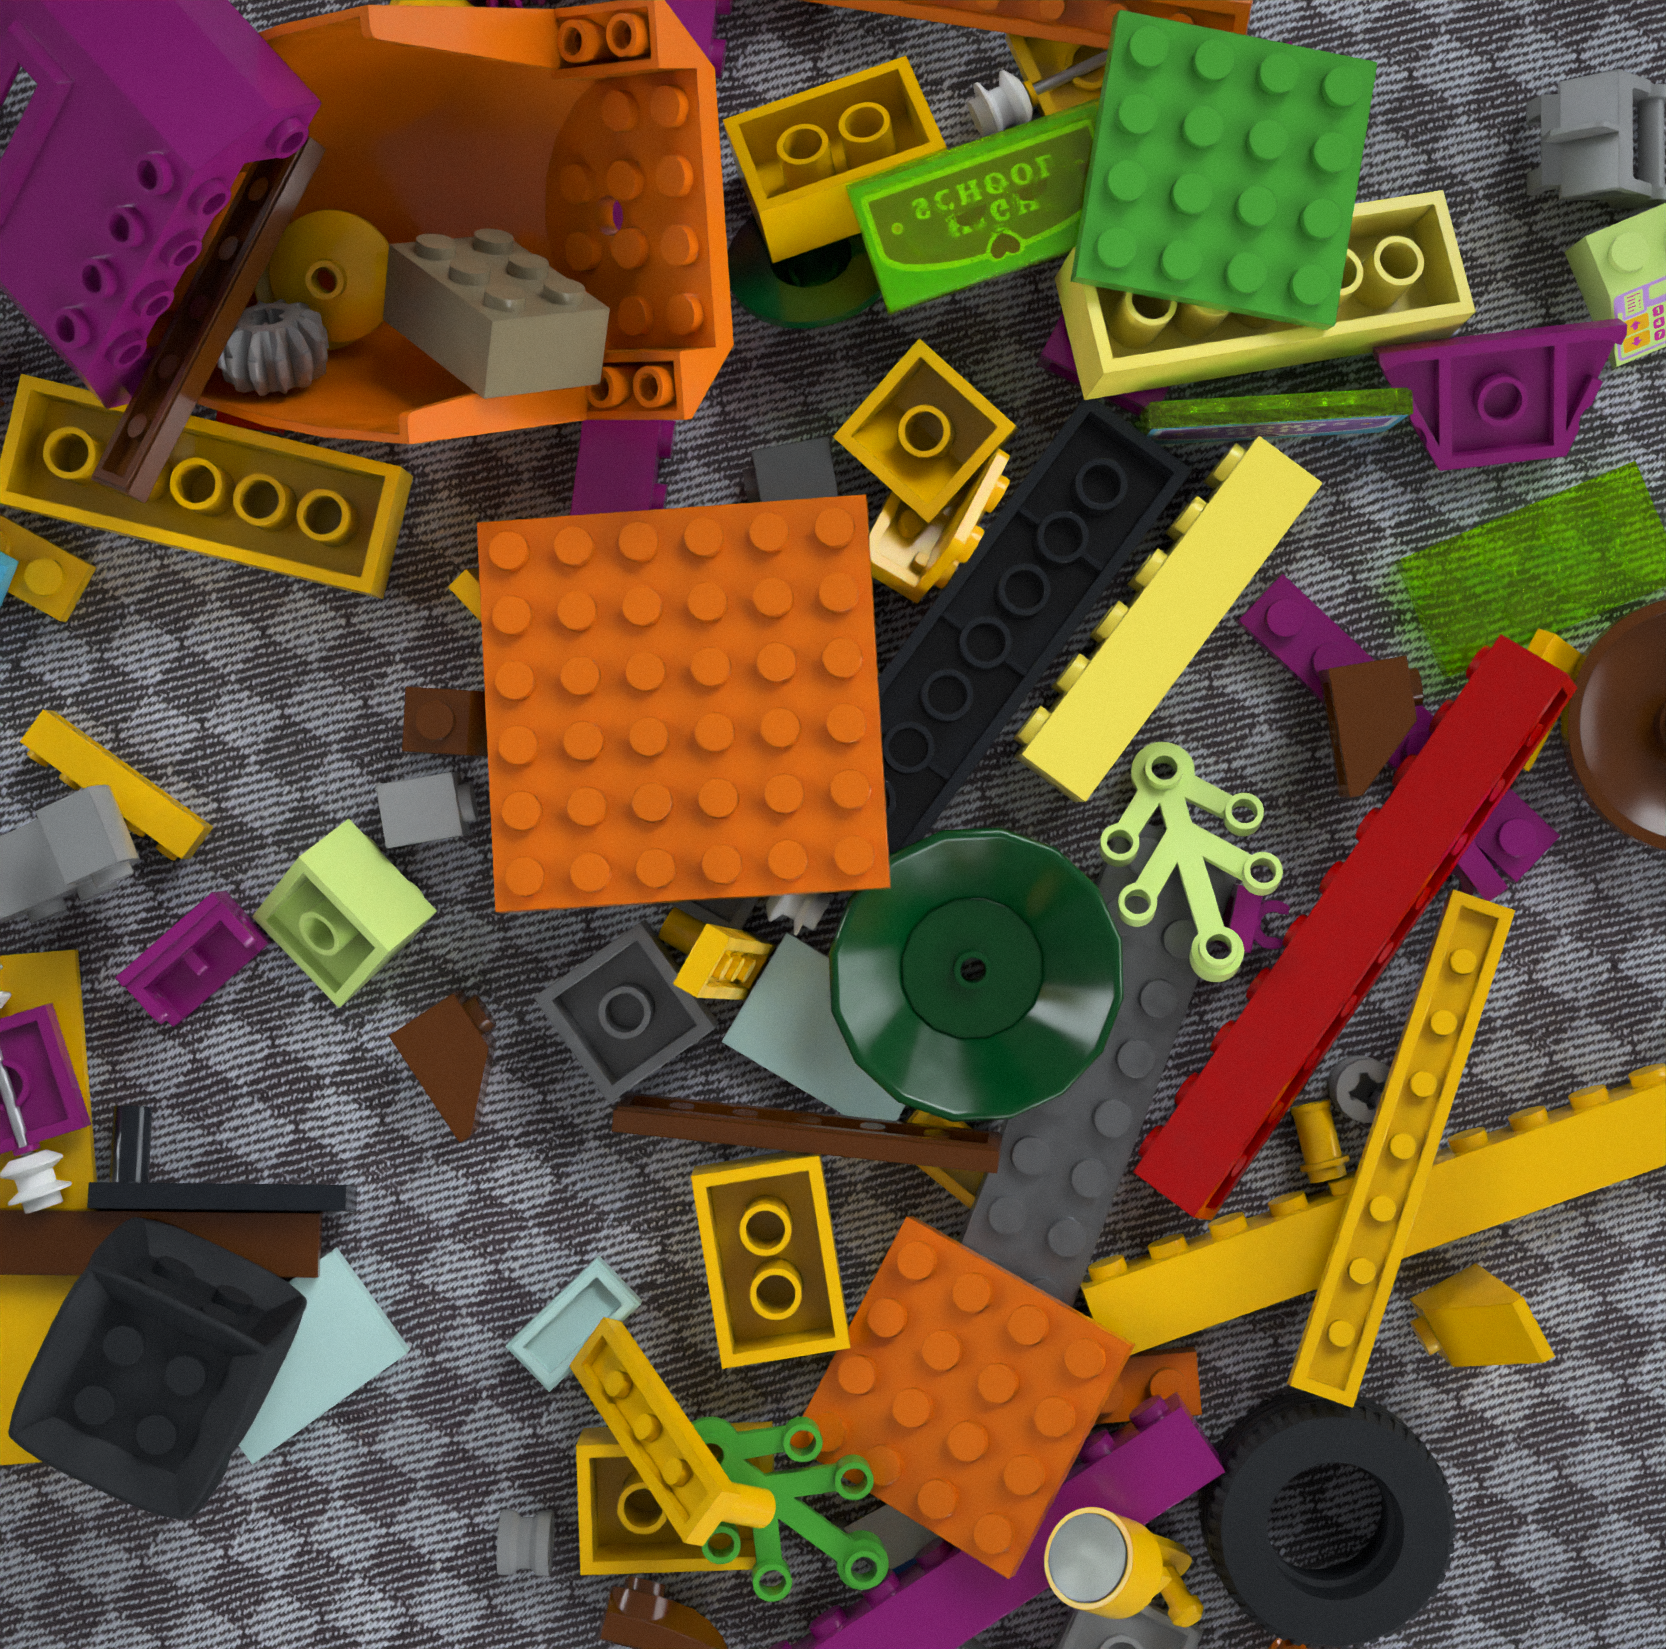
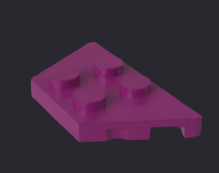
[1373,318,1627,471]

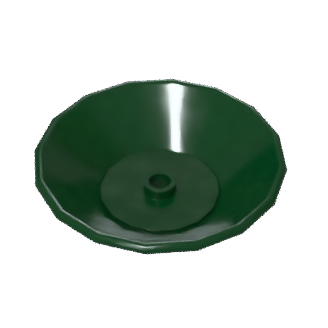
[828,828,1124,1122]

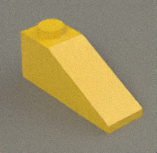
[1410,1263,1555,1367]

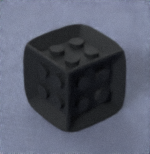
[8,1217,307,1520]

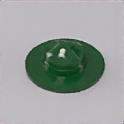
[727,215,883,329]

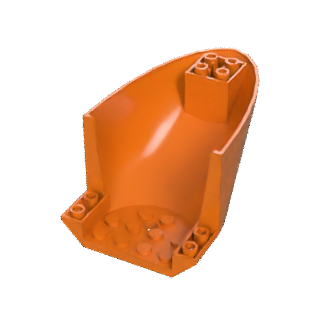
[145,0,734,444]

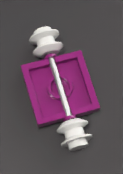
[0,965,91,1214]

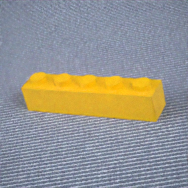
[20,709,213,861]

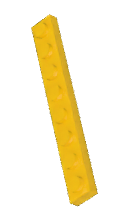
[1287,889,1515,1408]

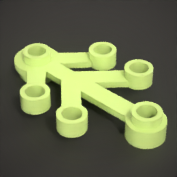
[1099,742,1283,982]

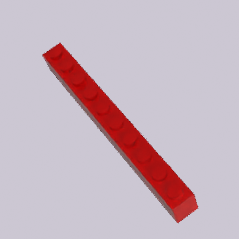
[1133,634,1578,1221]

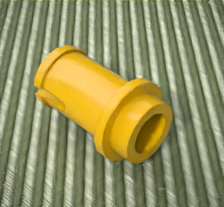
[1290,1099,1350,1183]

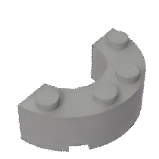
[0,785,140,924]

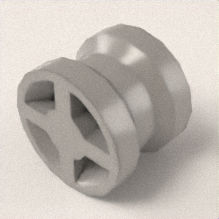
[1327,1055,1390,1123]
[496,1509,555,1577]

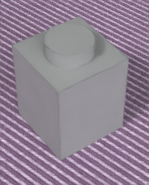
[375,772,478,848]

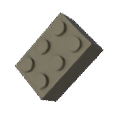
[383,229,610,399]

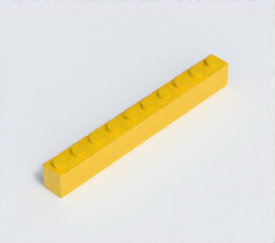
[1080,1063,1666,1355]

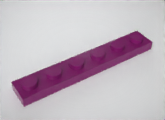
[1235,574,1560,882]

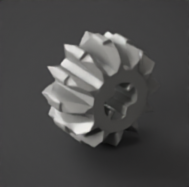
[217,299,329,396]

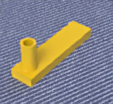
[658,907,776,1000]
[569,1317,776,1546]

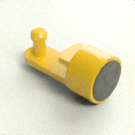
[1044,1507,1204,1627]

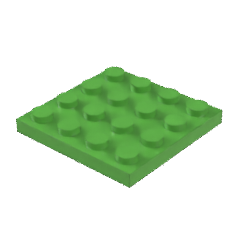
[1070,10,1378,330]

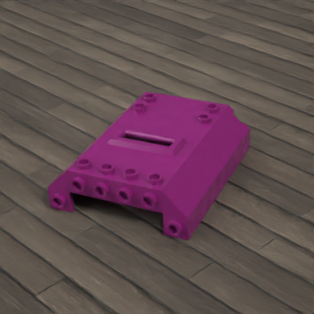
[0,0,322,409]

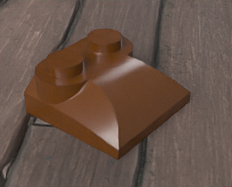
[597,1576,728,1649]

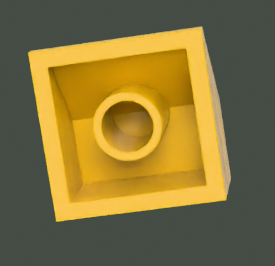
[833,338,1020,524]

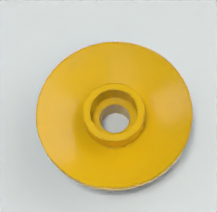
[270,209,389,342]

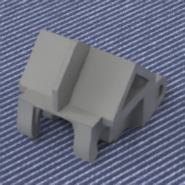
[1526,69,1666,209]

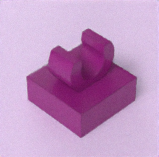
[1443,841,1508,903]
[1217,884,1290,953]

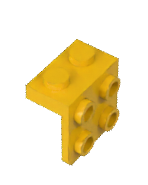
[869,449,1010,603]

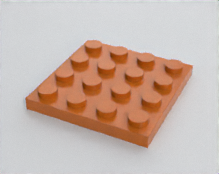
[790,1216,1135,1579]

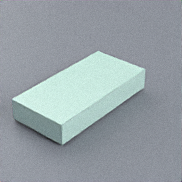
[505,1255,642,1392]

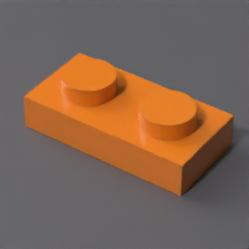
[1094,1347,1202,1424]

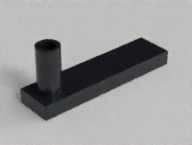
[87,1106,357,1212]

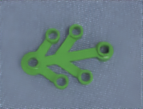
[691,1416,889,1602]

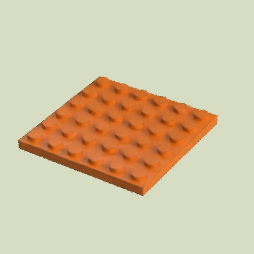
[477,494,891,913]

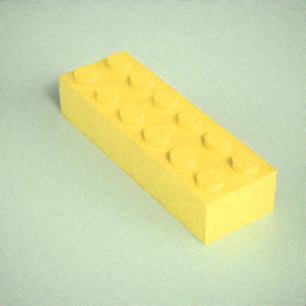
[1055,190,1476,400]
[1013,436,1322,802]

